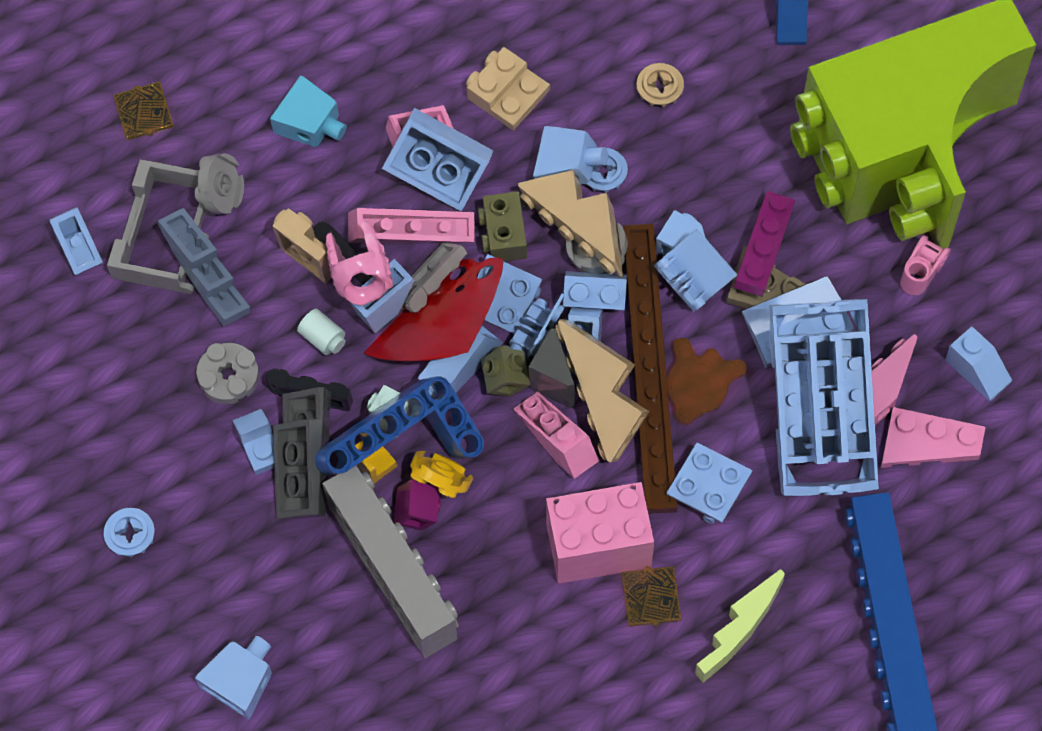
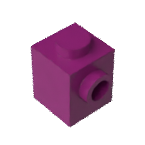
[394,479,441,531]

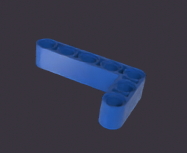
[315,376,484,475]

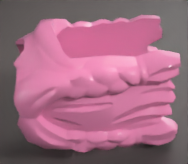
[326,221,393,306]

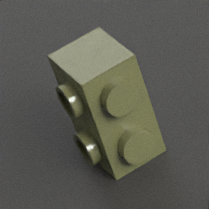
[478,191,527,261]

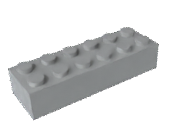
[322,466,459,659]

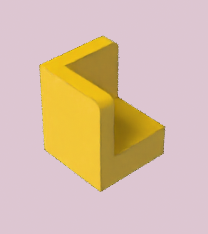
[355,440,397,484]

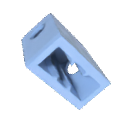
[533,126,608,184]
[195,636,272,720]

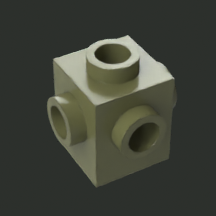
[481,346,530,397]

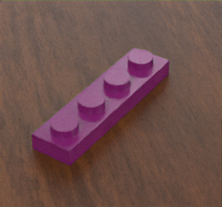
[734,191,796,297]

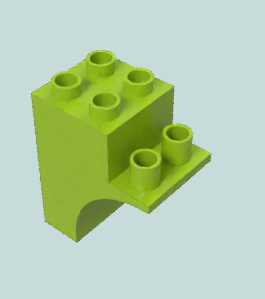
[790,0,1036,249]

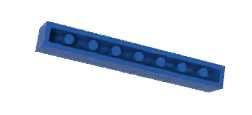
[845,492,938,731]

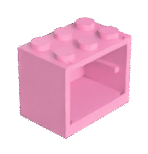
[546,482,654,584]

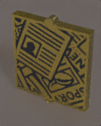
[113,81,174,140]
[622,566,682,627]

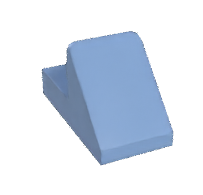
[49,207,103,275]
[233,409,275,475]

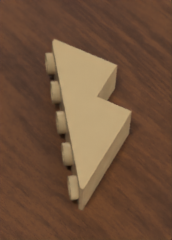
[518,170,623,277]
[556,319,649,463]

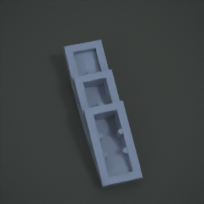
[158,208,250,327]

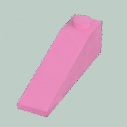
[348,208,474,244]

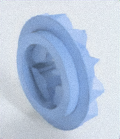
[584,148,628,193]
[104,508,155,558]

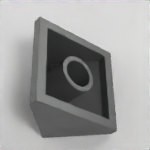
[529,328,575,408]

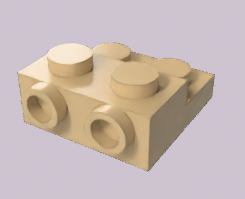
[466,47,550,131]
[272,208,331,284]

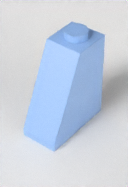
[418,326,503,398]

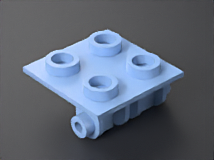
[653,229,738,312]
[477,254,542,334]
[509,293,565,362]
[666,443,752,524]

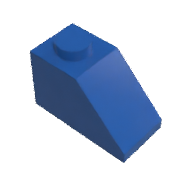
[775,0,808,45]

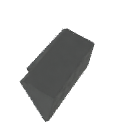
[273,387,331,519]

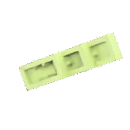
[695,569,785,683]

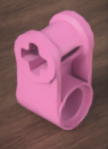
[900,235,951,295]

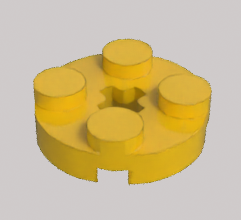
[410,451,473,498]

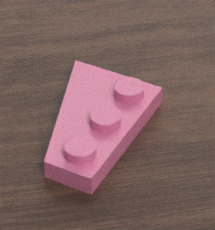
[880,407,986,468]

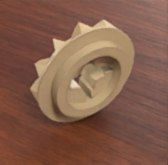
[637,63,684,108]

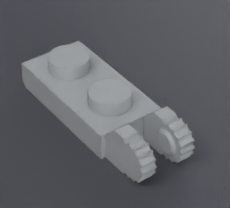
[401,242,467,313]

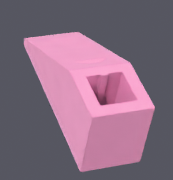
[871,334,918,426]
[513,391,599,479]

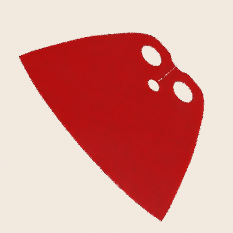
[364,257,503,361]

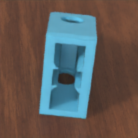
[270,75,347,147]

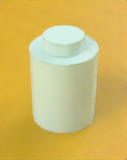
[297,308,346,355]

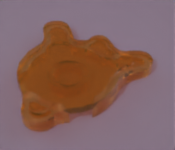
[667,338,747,425]

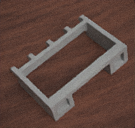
[107,159,222,294]

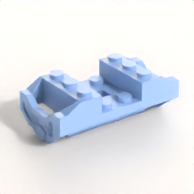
[769,299,879,496]

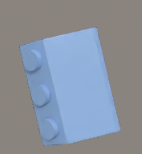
[382,108,493,211]
[742,276,854,368]

